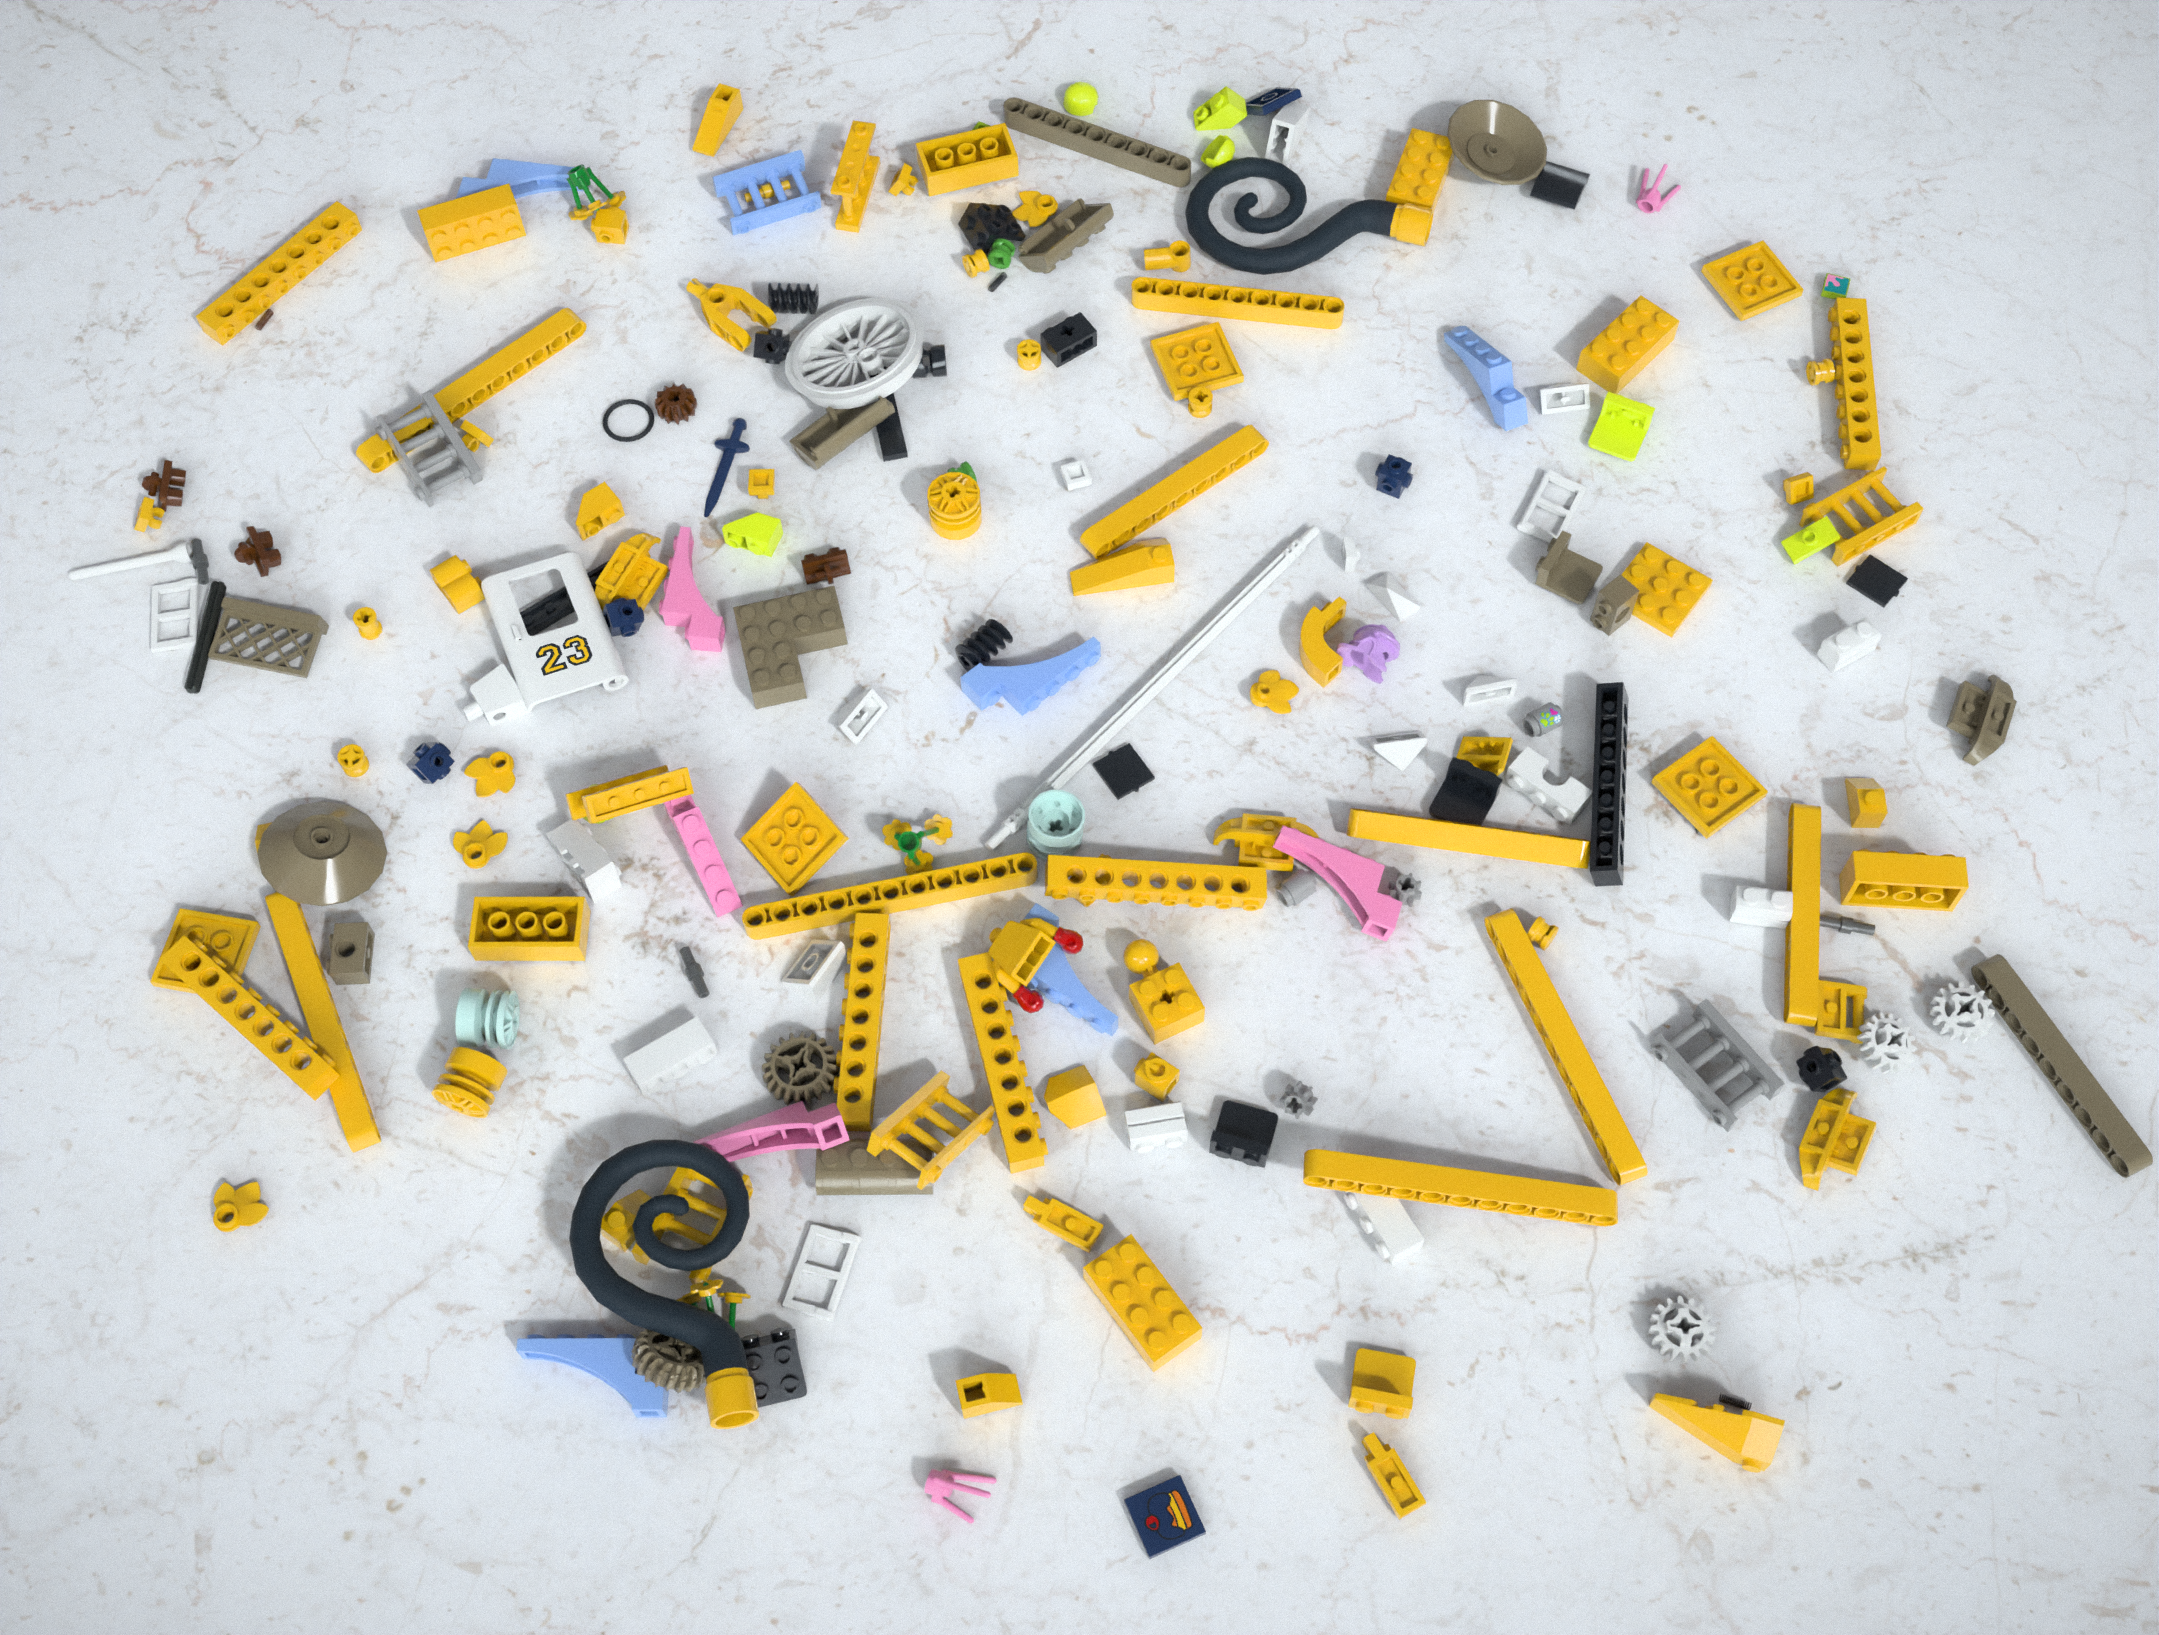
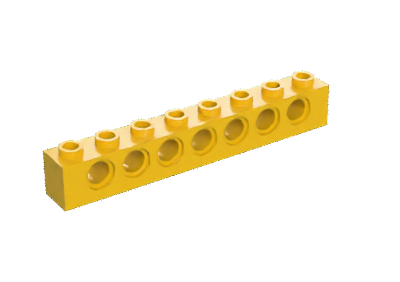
[196,201,362,346]
[1828,297,1882,471]
[1045,855,1267,911]
[834,913,891,1132]
[159,935,340,1101]
[957,952,1048,1174]

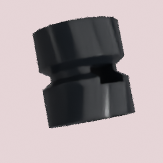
[913,344,947,379]

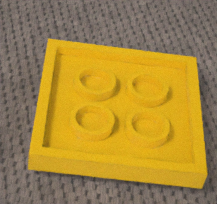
[1701,240,1804,321]
[1150,322,1244,401]
[1621,542,1713,638]
[1651,736,1768,839]
[740,782,849,896]
[150,908,261,1000]

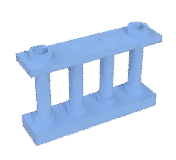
[713,150,821,235]

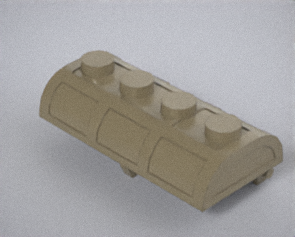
[1018,198,1114,274]
[789,396,895,471]
[815,1138,934,1195]

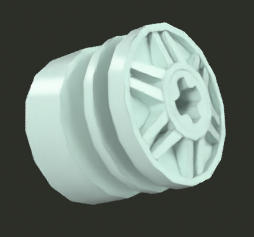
[1026,790,1085,860]
[455,988,520,1049]

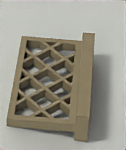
[208,597,329,678]

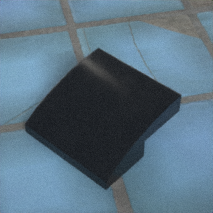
[1530,161,1590,210]

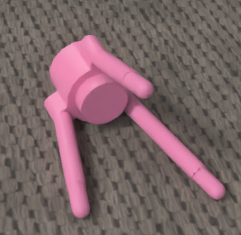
[1636,164,1681,213]
[925,1469,996,1523]

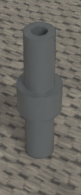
[191,539,209,585]
[1820,915,1875,936]
[679,946,710,998]

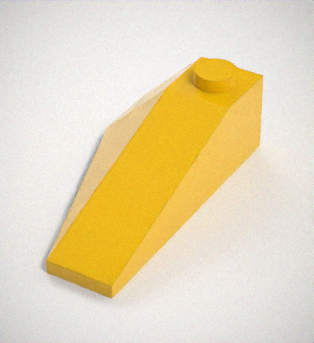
[1070,538,1175,596]
[1649,1393,1785,1473]

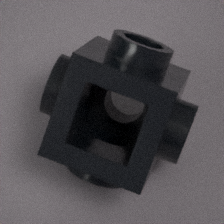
[753,328,792,364]
[1796,1046,1848,1093]

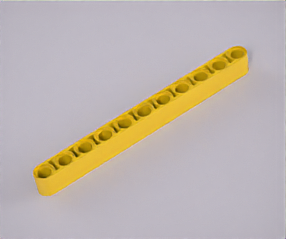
[356,308,586,473]
[742,852,1038,940]
[265,892,381,1153]
[1484,908,1648,1186]
[1303,1149,1618,1227]

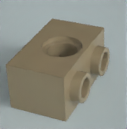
[1590,574,1640,636]
[326,922,375,985]

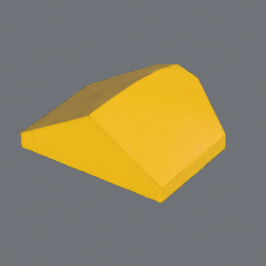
[1456,736,1513,776]
[1044,1065,1106,1129]

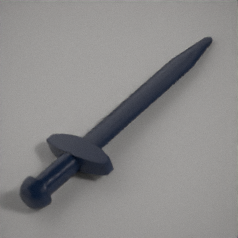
[704,418,750,518]

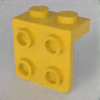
[1348,1348,1416,1419]

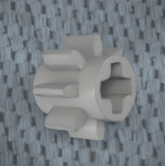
[1388,873,1422,907]
[1280,1081,1318,1119]

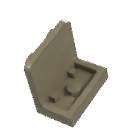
[1535,530,1603,604]

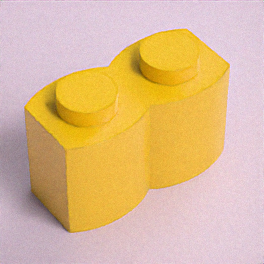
[429,555,485,614]

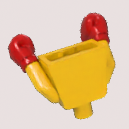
[988,918,1084,1014]

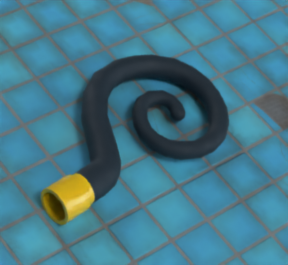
[1185,157,1434,275]
[569,1140,759,1429]

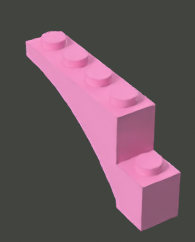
[659,527,726,652]
[663,794,743,918]
[1273,825,1403,941]
[693,1101,850,1162]

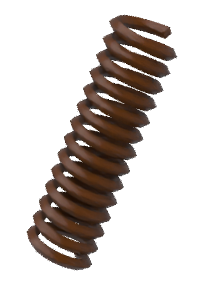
[255,309,274,331]

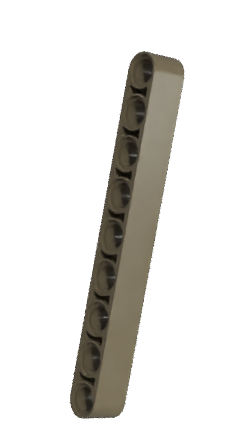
[1004,97,1191,188]
[1971,954,2153,1178]

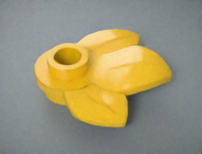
[1012,191,1058,227]
[1249,670,1299,714]
[464,751,515,797]
[453,820,508,869]
[213,1182,269,1232]

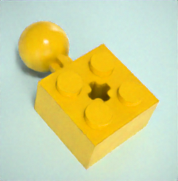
[1123,939,1205,1045]

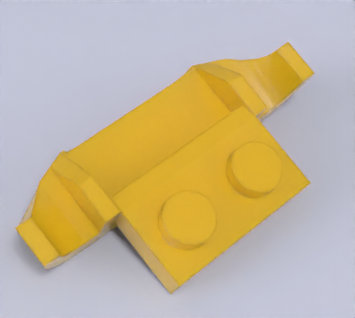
[595,533,669,611]
[1213,813,1319,872]
[1799,1088,1876,1191]

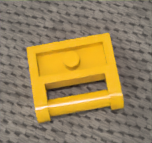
[1814,980,1867,1044]

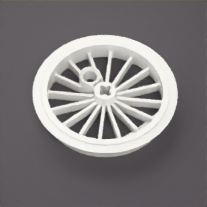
[785,298,925,409]

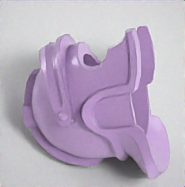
[1336,624,1400,684]

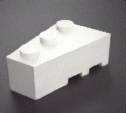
[547,818,622,904]

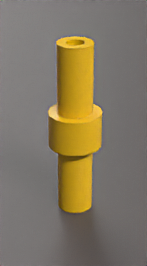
[744,180,791,203]

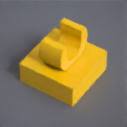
[888,163,918,196]
[460,419,494,452]
[748,469,775,499]
[1783,472,1814,505]
[134,497,165,532]

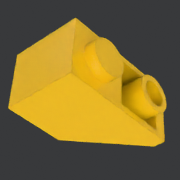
[575,481,625,541]
[955,1373,1023,1419]

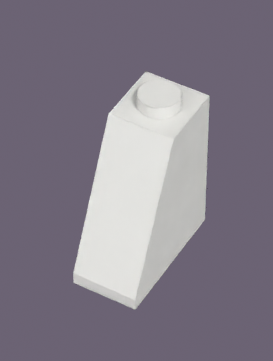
[1265,102,1310,167]

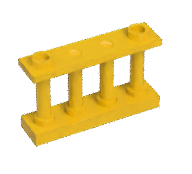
[830,120,880,233]
[1799,466,1924,567]
[565,765,694,824]
[867,1070,995,1190]
[631,1167,753,1285]

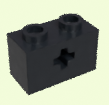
[1040,312,1097,368]

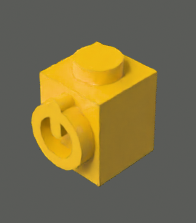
[591,206,629,244]
[1134,1052,1180,1102]

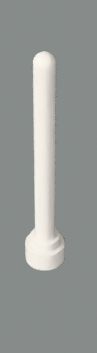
[69,542,193,580]

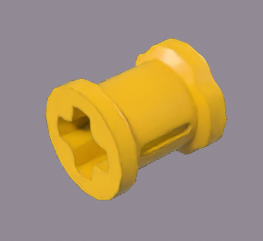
[353,607,383,640]

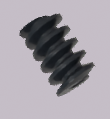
[768,283,819,314]
[955,619,1013,672]

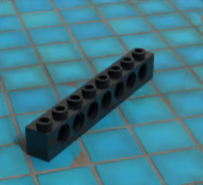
[1590,682,1629,887]

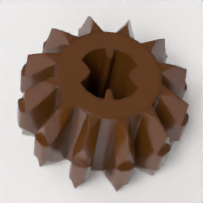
[655,383,697,425]

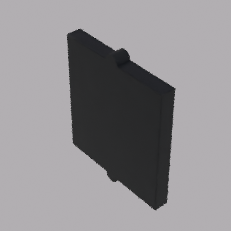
[1846,554,1908,608]
[1093,743,1155,800]

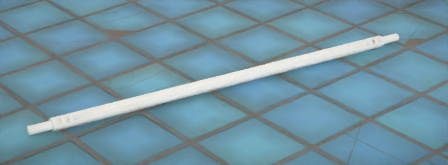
[985,525,1320,851]

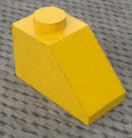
[1845,778,1888,828]
[601,1189,652,1252]

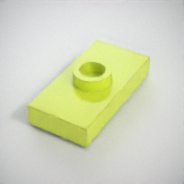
[1781,516,1840,565]

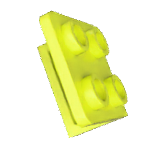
[1588,392,1655,461]

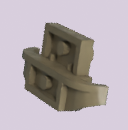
[1946,675,2017,766]

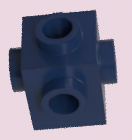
[1375,454,1414,499]
[602,598,644,637]
[406,742,455,784]

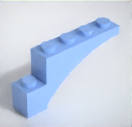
[456,158,584,199]
[1444,326,1528,431]
[960,636,1101,716]
[1023,903,1118,1036]
[516,1334,669,1418]

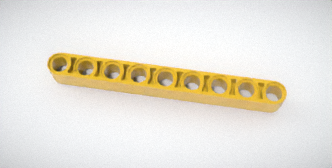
[1131,277,1345,329]
[1080,425,1269,560]
[1783,803,1821,1027]
[1346,808,1591,869]

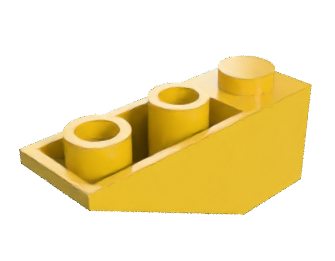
[692,83,743,157]

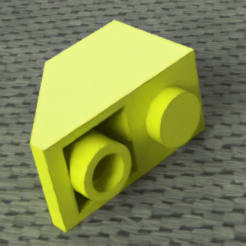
[1193,86,1247,131]
[722,512,783,557]

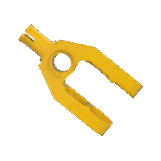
[686,278,777,352]

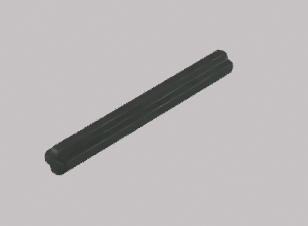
[184,581,227,694]

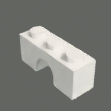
[1505,746,1593,825]

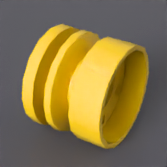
[927,472,982,540]
[431,1047,508,1118]

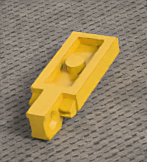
[1023,1195,1104,1253]
[1361,1432,1426,1520]

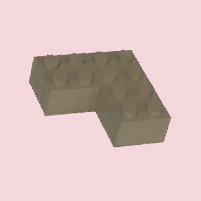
[733,586,848,709]

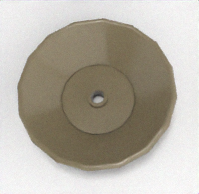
[1447,100,1547,185]
[257,801,387,906]

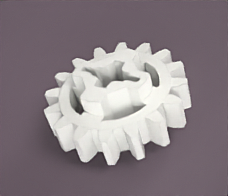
[1929,982,1995,1043]
[1857,1012,1917,1075]
[1648,1296,1716,1364]

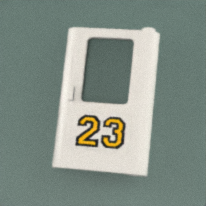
[481,551,629,711]

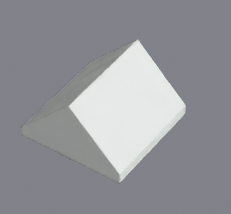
[781,939,847,1004]

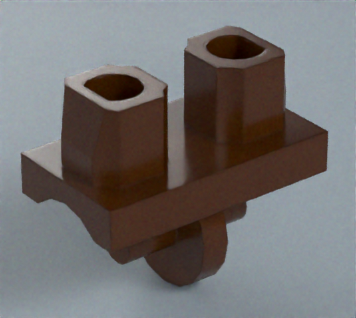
[142,460,186,512]
[234,526,281,577]
[801,547,851,585]

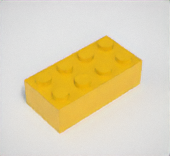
[916,123,1019,197]
[1386,128,1454,210]
[417,183,526,263]
[1576,295,1680,394]
[1839,849,1969,912]
[468,897,591,961]
[1083,1234,1202,1373]

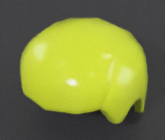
[1063,81,1099,116]
[1200,135,1235,169]

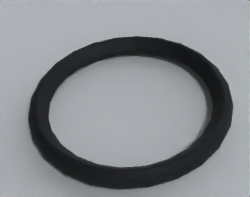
[603,399,654,442]

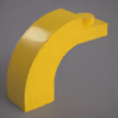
[1299,596,1347,688]

